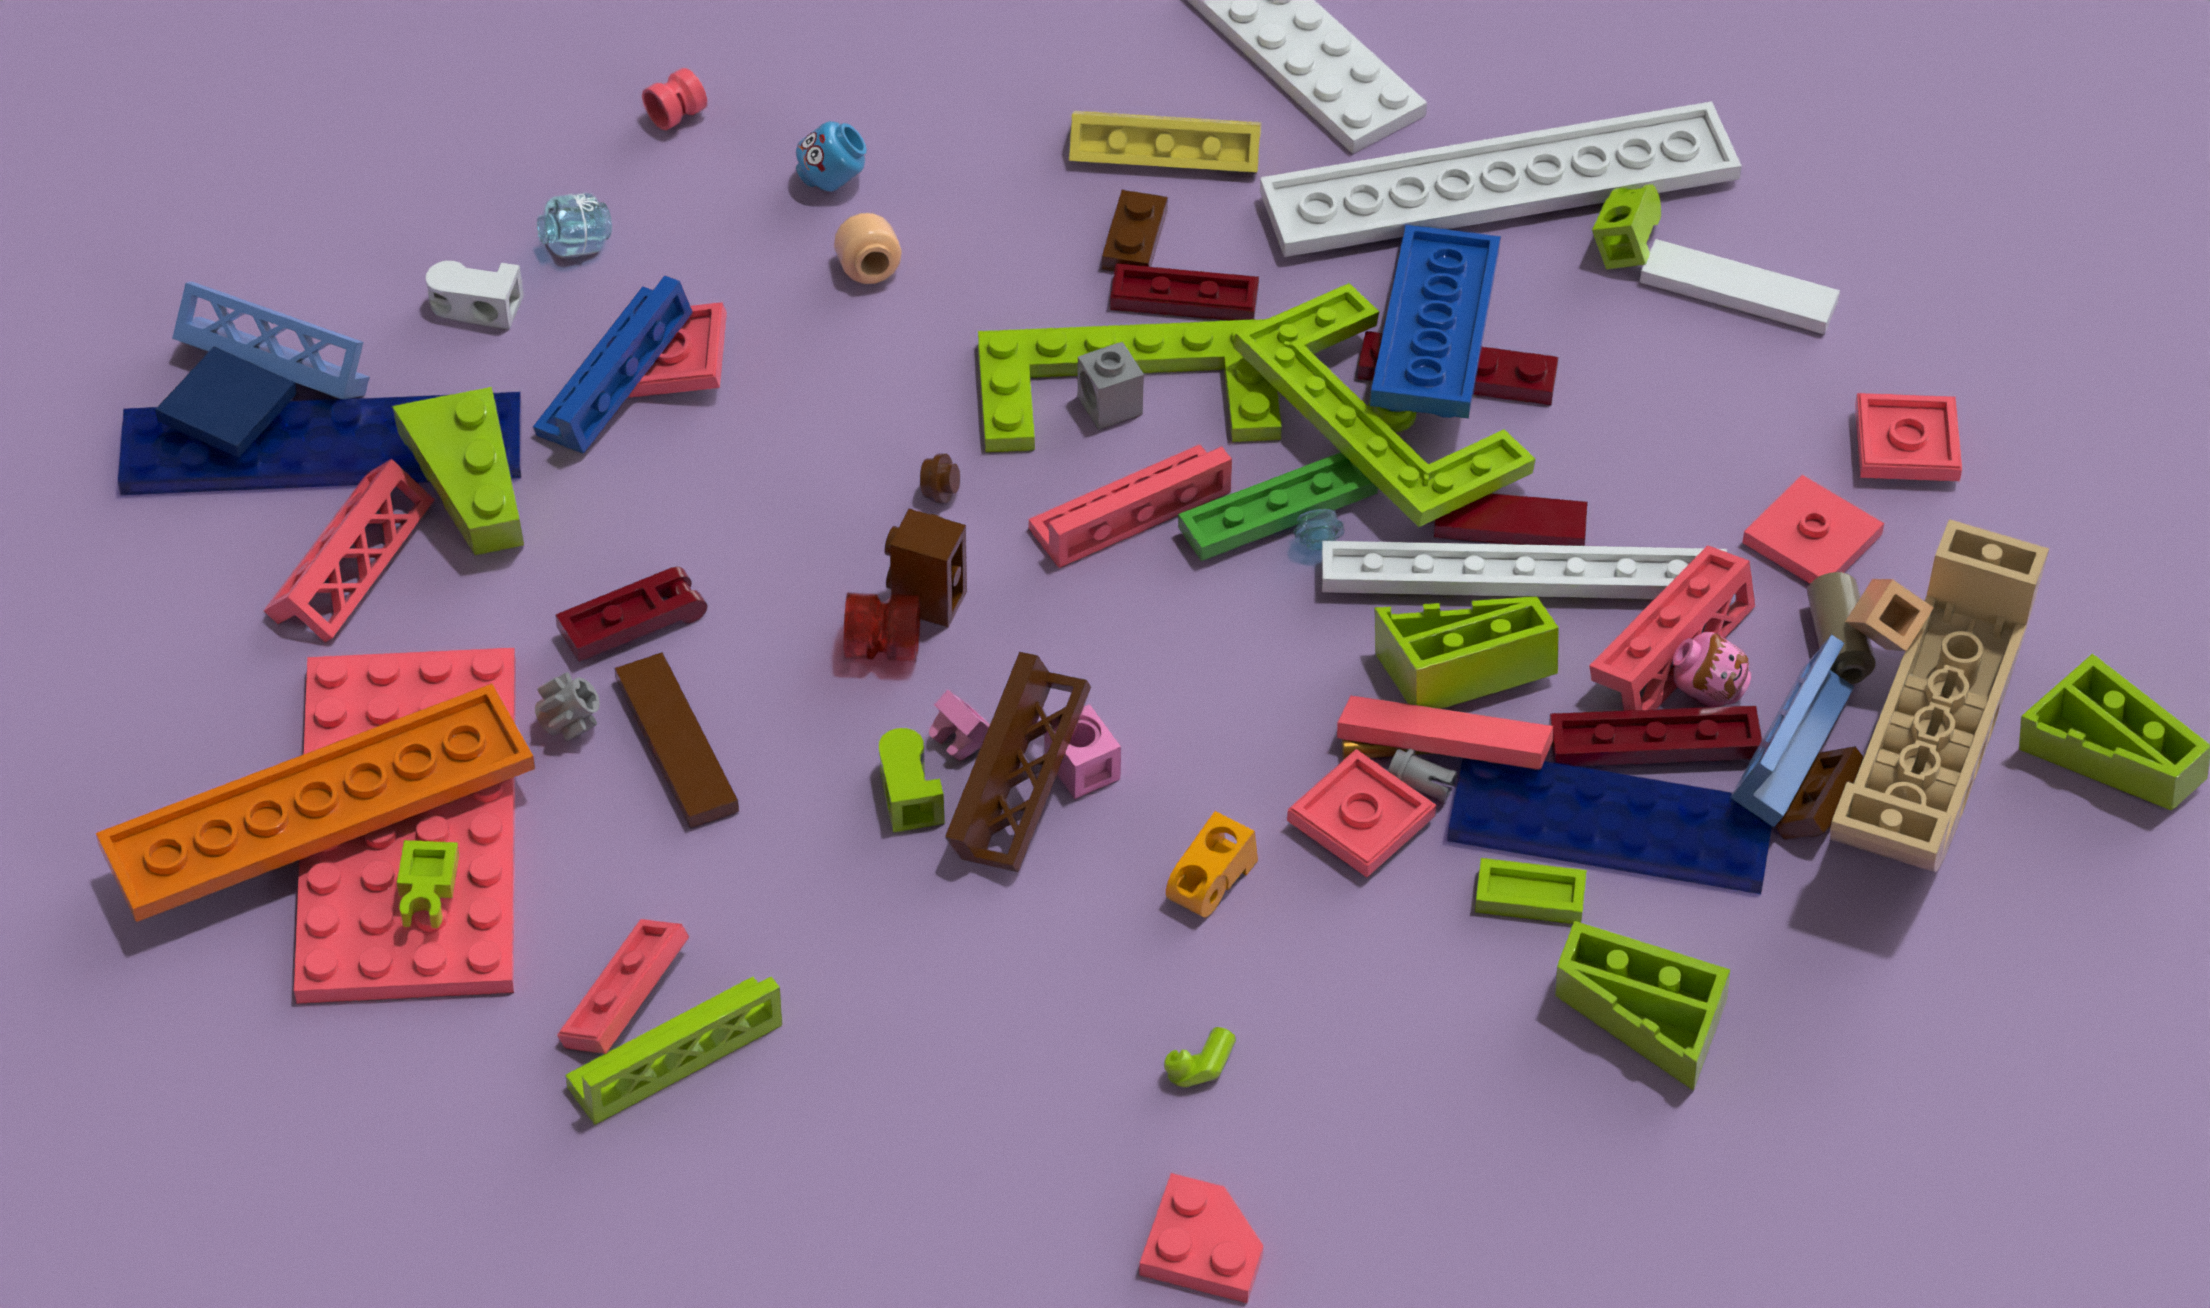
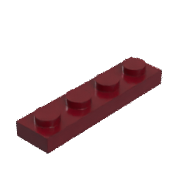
[1358,331,1559,405]
[1549,706,1762,767]

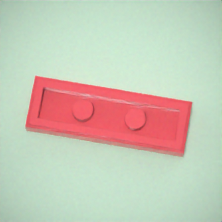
[557,919,689,1054]

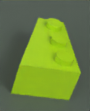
[2019,653,2210,811]

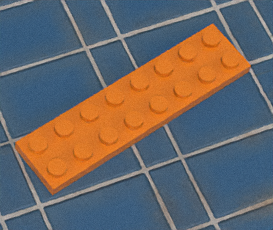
[96,683,535,922]

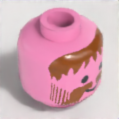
[1673,632,1751,707]

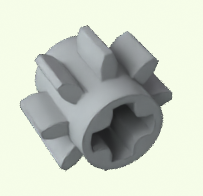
[535,672,600,741]

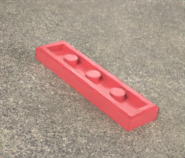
[1337,695,1553,770]

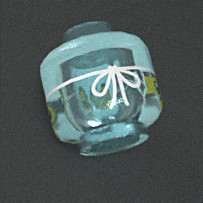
[537,192,612,258]

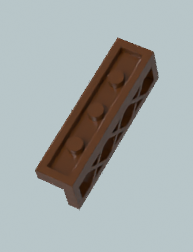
[945,652,1091,872]

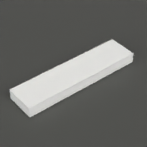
[1640,239,1840,335]

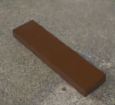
[614,652,739,828]

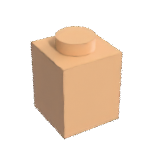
[1845,579,1934,651]

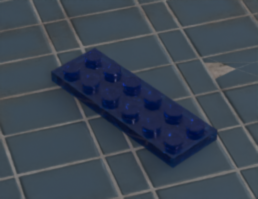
[1447,758,1772,894]

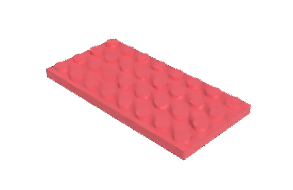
[294,648,516,1004]

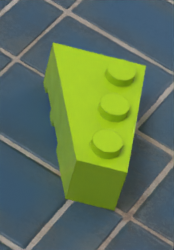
[392,387,524,555]
[1374,596,1559,709]
[1555,921,1731,1091]

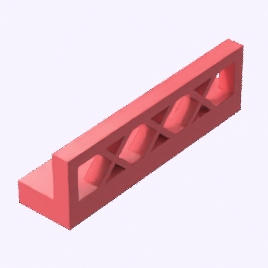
[1029,444,1232,568]
[263,459,435,642]
[1589,545,1755,711]

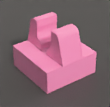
[929,690,990,761]

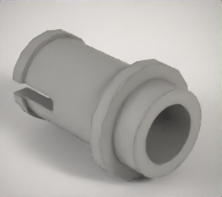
[1388,748,1457,803]

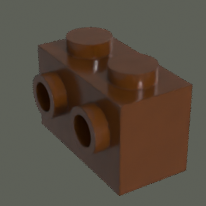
[884,508,967,628]

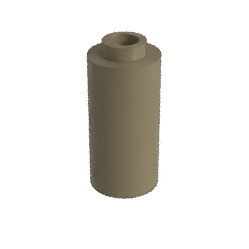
[1807,572,1876,684]

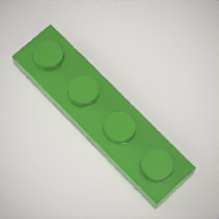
[1178,452,1378,561]

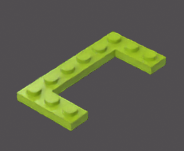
[1233,283,1536,527]
[978,319,1282,452]

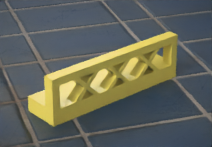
[1069,111,1262,172]

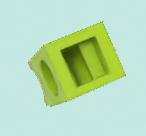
[1592,184,1661,269]
[879,728,945,832]

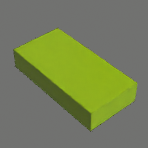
[1475,858,1587,924]

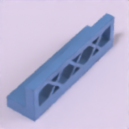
[172,282,370,399]
[1731,634,1854,827]

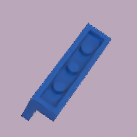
[533,275,693,454]

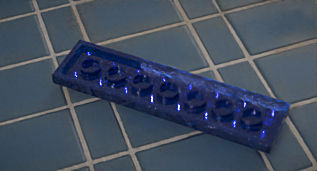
[118,392,522,495]

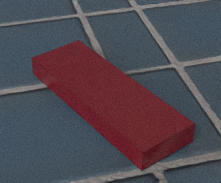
[1110,264,1259,321]
[1434,493,1588,546]

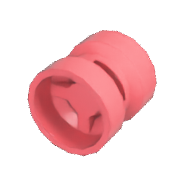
[642,68,708,131]

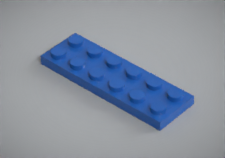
[1370,225,1501,419]

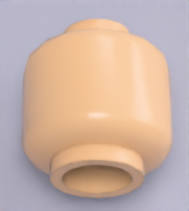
[834,213,902,284]

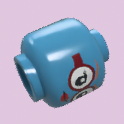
[796,121,867,192]

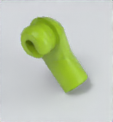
[1164,1027,1236,1088]

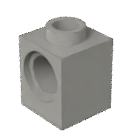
[1077,342,1144,430]

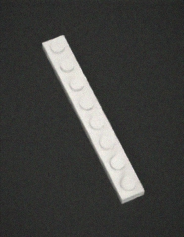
[1322,541,1727,599]

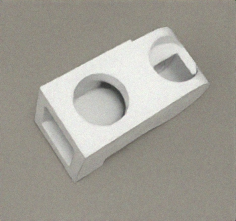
[425,261,524,330]

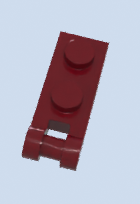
[555,566,708,662]

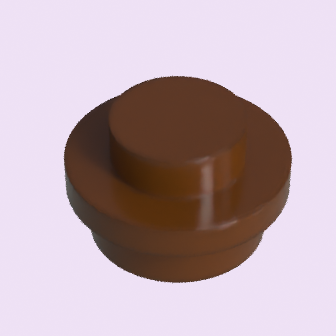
[920,453,960,503]

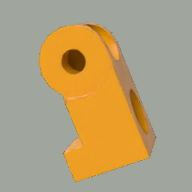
[1165,811,1258,917]

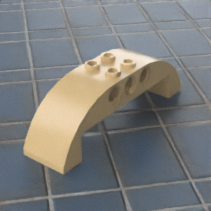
[1830,519,2049,872]

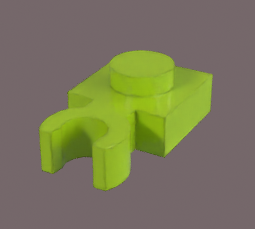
[397,840,459,928]

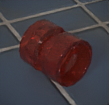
[843,592,921,662]

